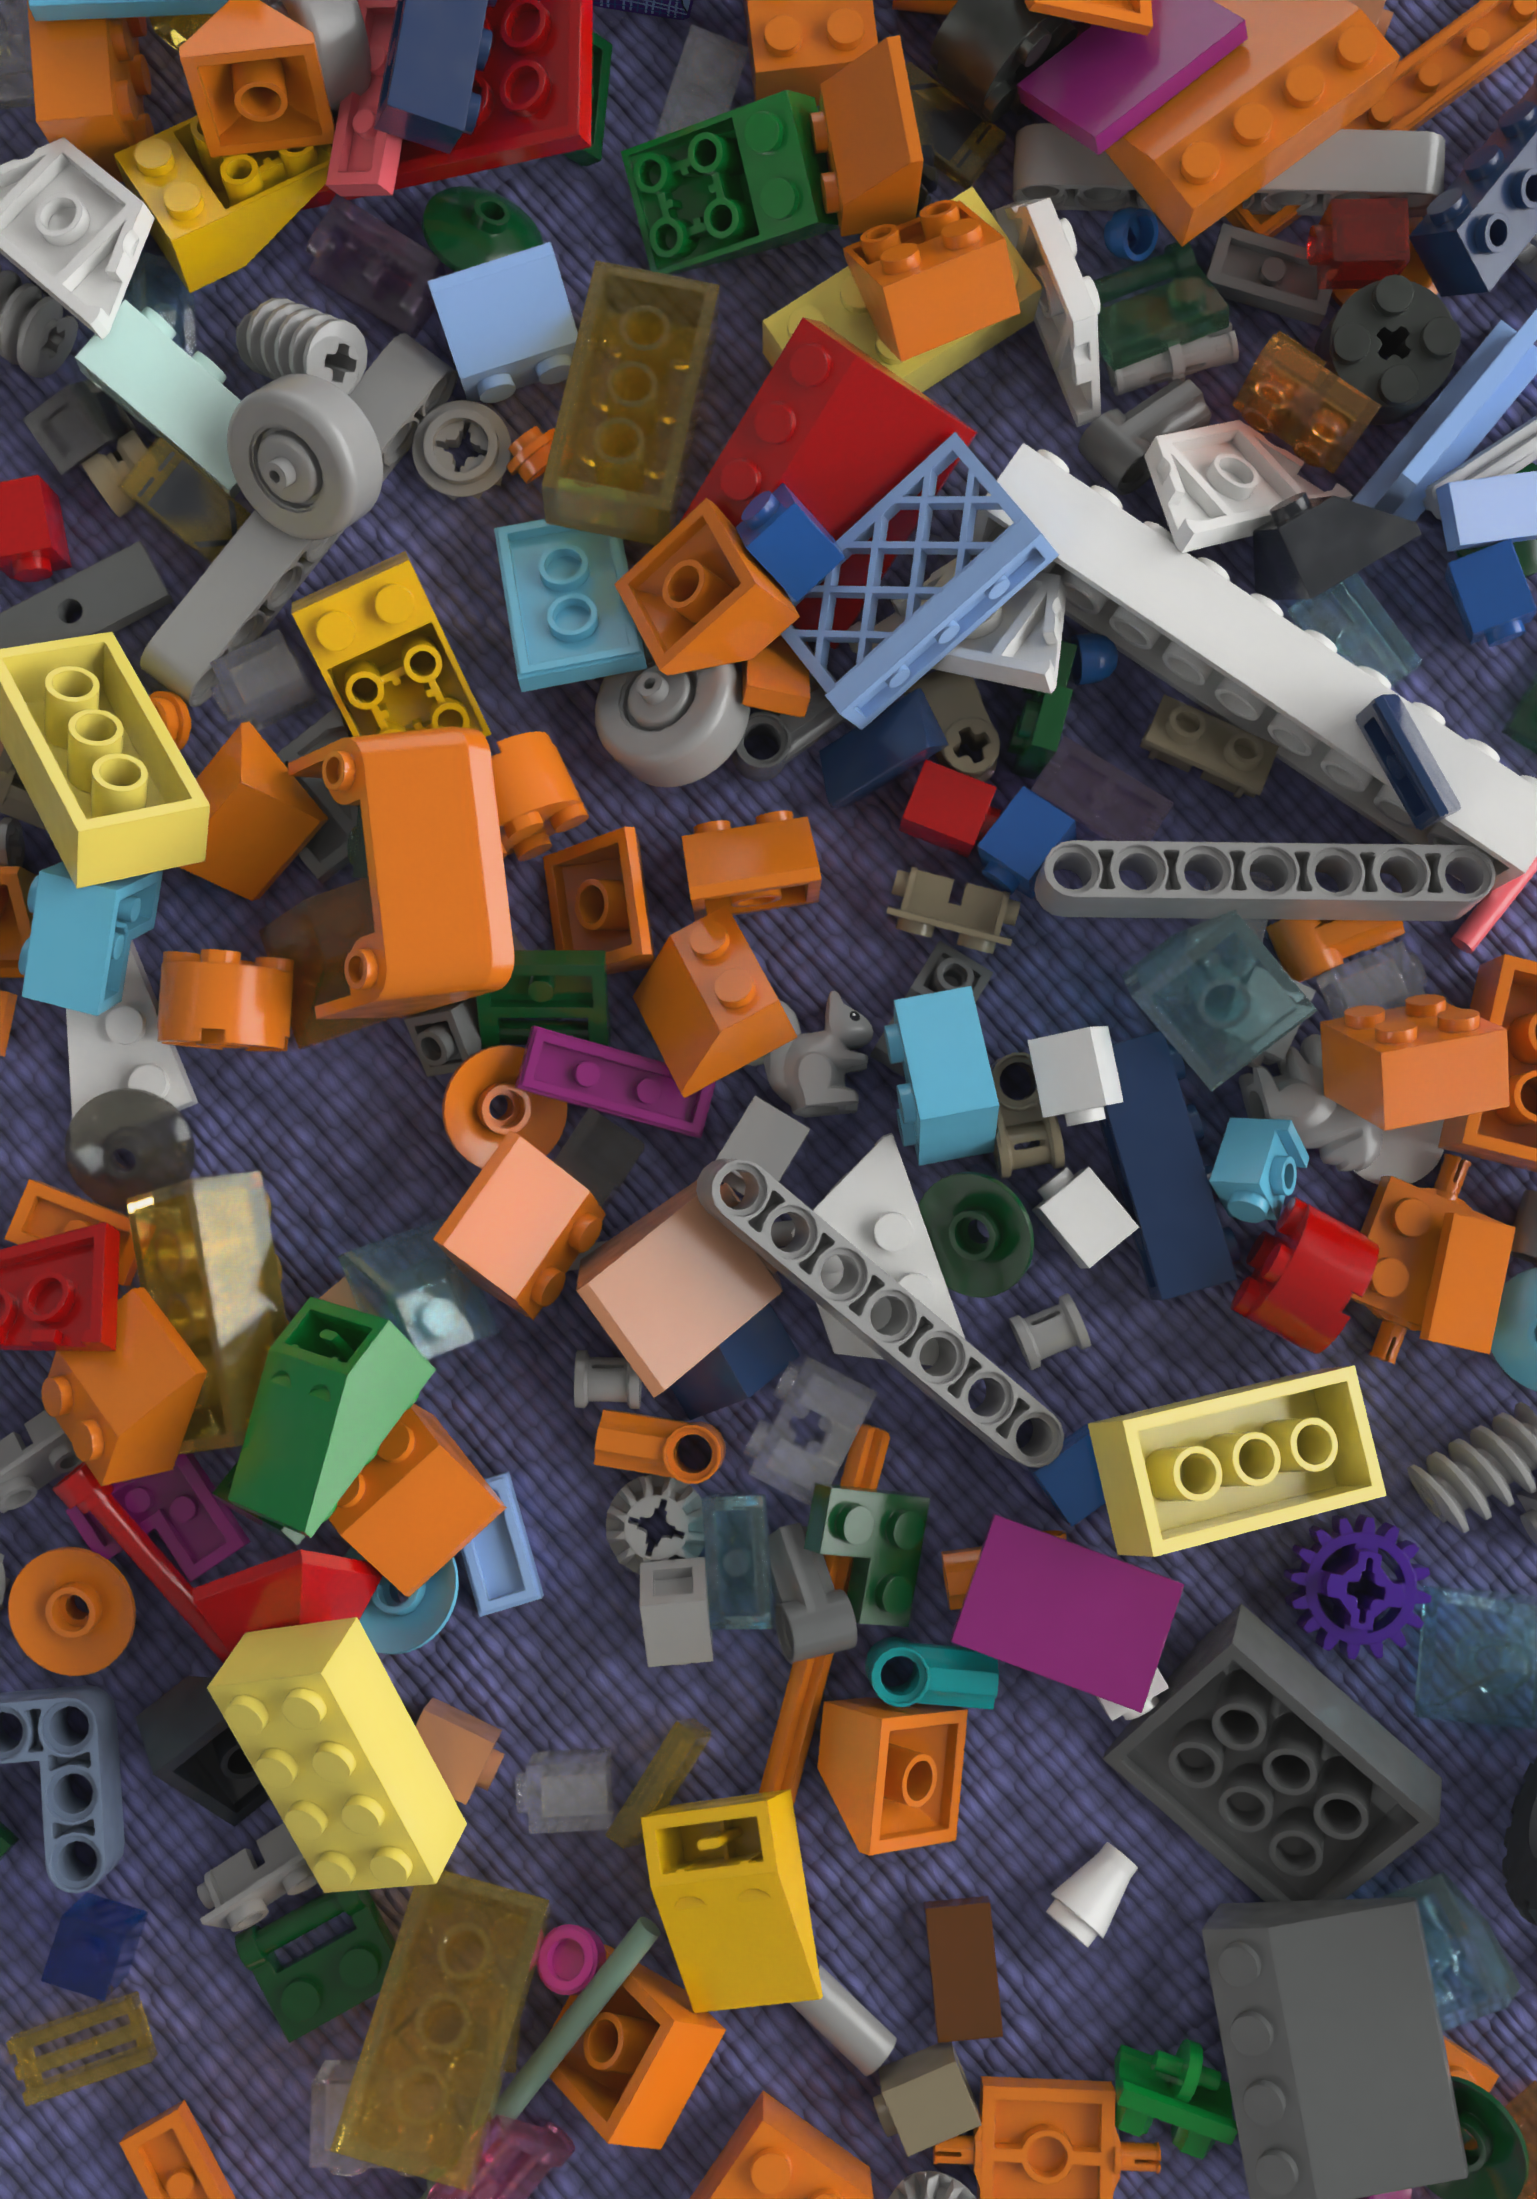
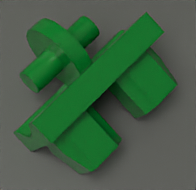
[1114,2039,1238,2159]

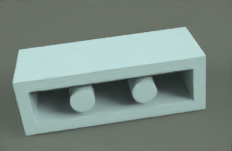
[75,300,241,501]

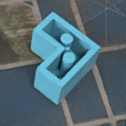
[18,861,163,1016]
[884,986,999,1166]

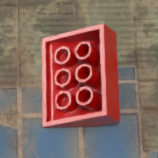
[679,317,978,649]

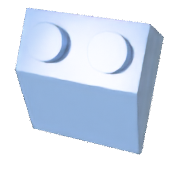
[427,242,585,403]

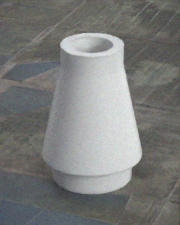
[1046,1842,1138,1948]

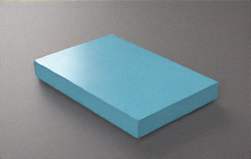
[494,505,647,692]

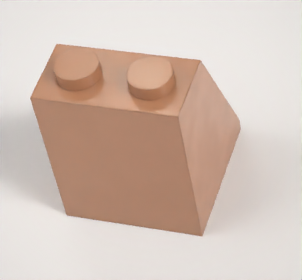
[576,1180,783,1398]

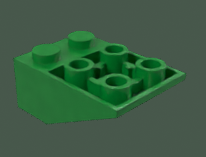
[621,90,839,279]
[228,1296,436,1538]

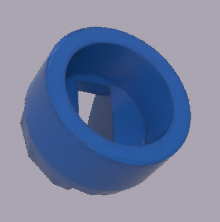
[1103,207,1158,261]
[1070,633,1119,685]

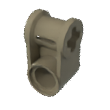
[904,670,1000,783]
[990,1052,1065,1179]

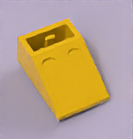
[114,115,332,293]
[291,551,491,737]
[641,1789,823,2013]

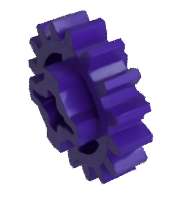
[1284,1514,1432,1660]

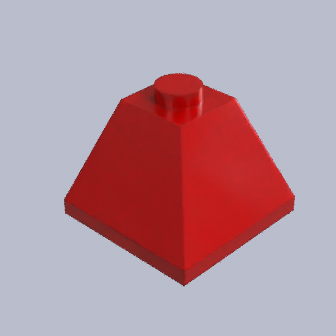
[192,1549,383,1654]

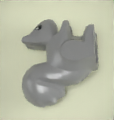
[748,991,874,1118]
[1238,1034,1383,1172]

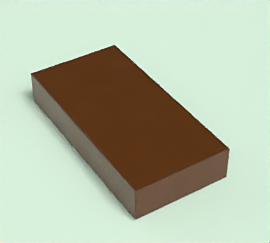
[924,1896,1003,2043]

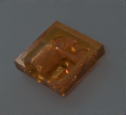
[1232,330,1381,474]

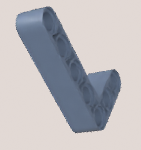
[0,1685,125,1894]

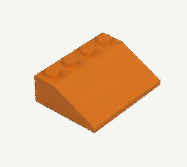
[1105,0,1401,247]

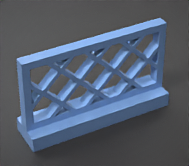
[1352,309,1537,522]
[781,432,1059,730]

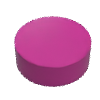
[537,1924,606,1996]

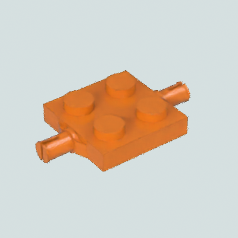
[1350,1154,1506,1365]
[933,2076,1161,2199]

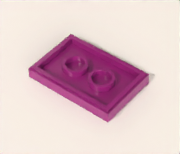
[1016,0,1248,155]
[950,1514,1185,1713]

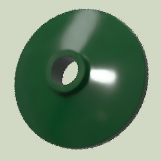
[422,186,544,272]
[918,1172,1034,1298]
[1426,2076,1529,2199]

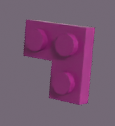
[65,1439,251,1582]

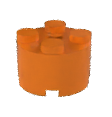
[491,731,589,861]
[157,949,294,1052]

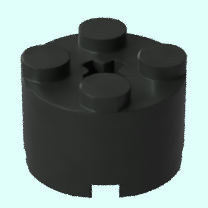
[929,0,1078,122]
[1313,275,1461,427]

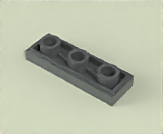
[0,541,174,649]

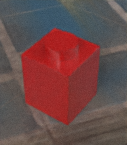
[0,474,72,582]
[898,759,1001,858]

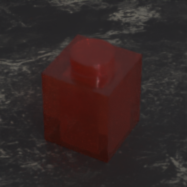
[1307,198,1410,289]

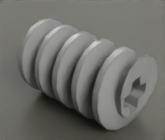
[0,265,78,378]
[236,297,368,396]
[1407,1402,1537,1533]

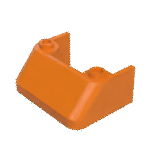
[288,726,515,1019]

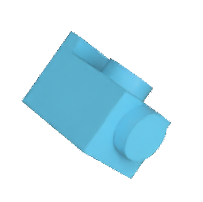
[1210,1117,1310,1223]

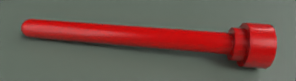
[52,1462,230,1664]

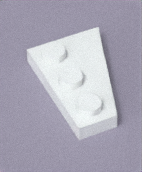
[66,940,198,1152]

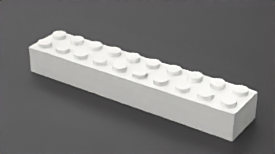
[972,443,1537,892]

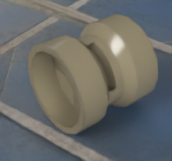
[81,429,168,518]

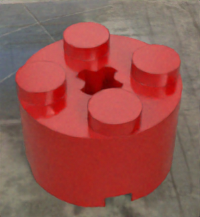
[1231,1197,1379,1354]

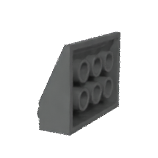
[1103,1603,1442,1902]
[1202,1897,1469,2199]

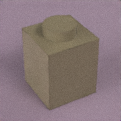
[873,2042,982,2157]

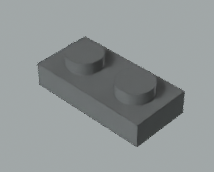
[1201,223,1342,326]

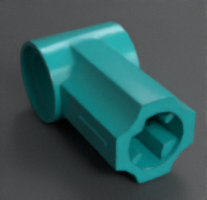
[865,1636,999,1710]

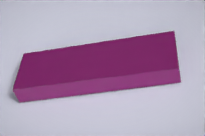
[515,1026,716,1138]

